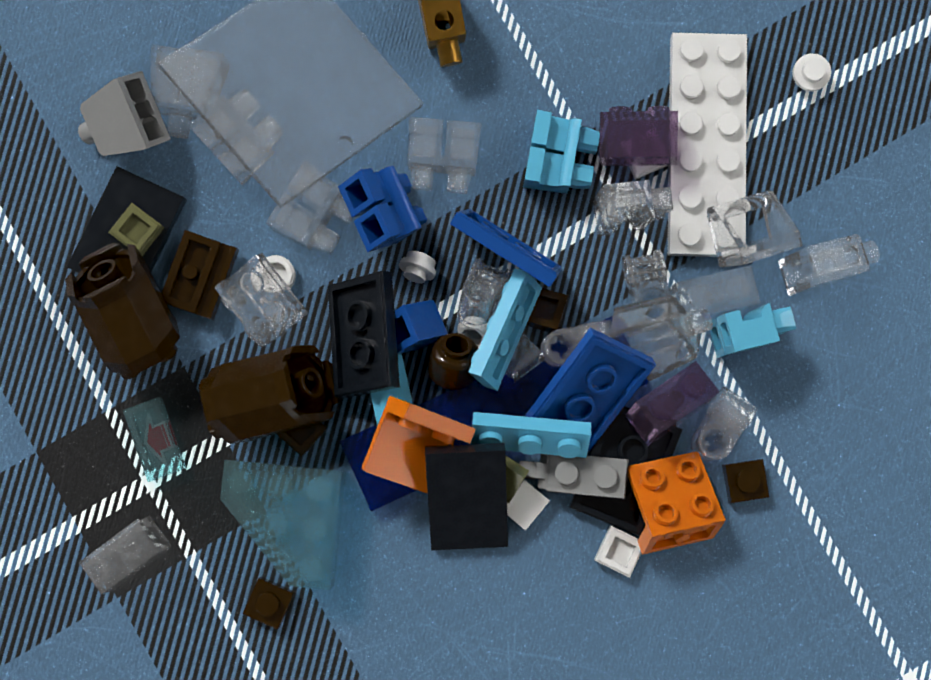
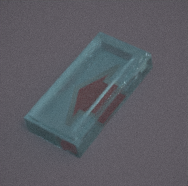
[123,397,187,482]

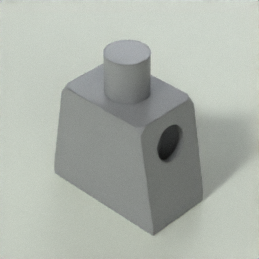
[78,71,171,156]

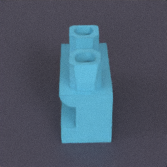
[523,109,600,193]
[708,303,796,358]

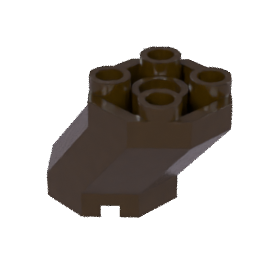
[65,243,180,379]
[199,345,340,444]

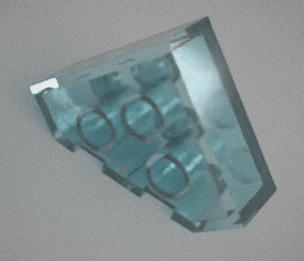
[220,459,346,590]

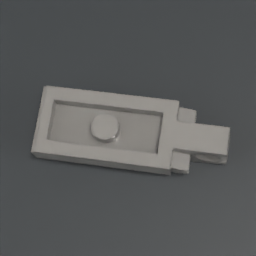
[519,454,629,499]

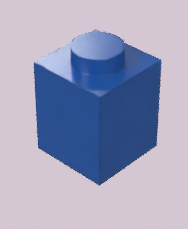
[395,300,448,354]

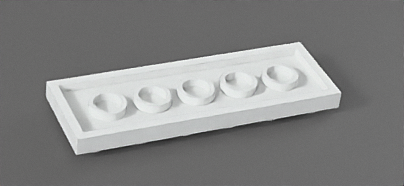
[668,33,747,258]

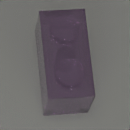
[599,106,678,166]
[625,361,720,446]

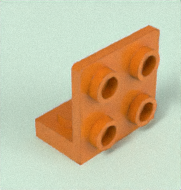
[362,395,476,494]
[627,452,726,555]

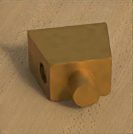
[418,0,466,67]

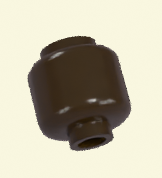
[428,333,479,390]

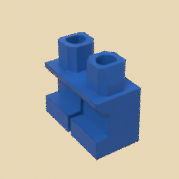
[338,165,427,252]

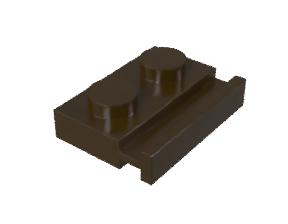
[161,230,239,321]

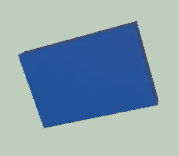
[450,209,562,287]
[525,327,656,451]

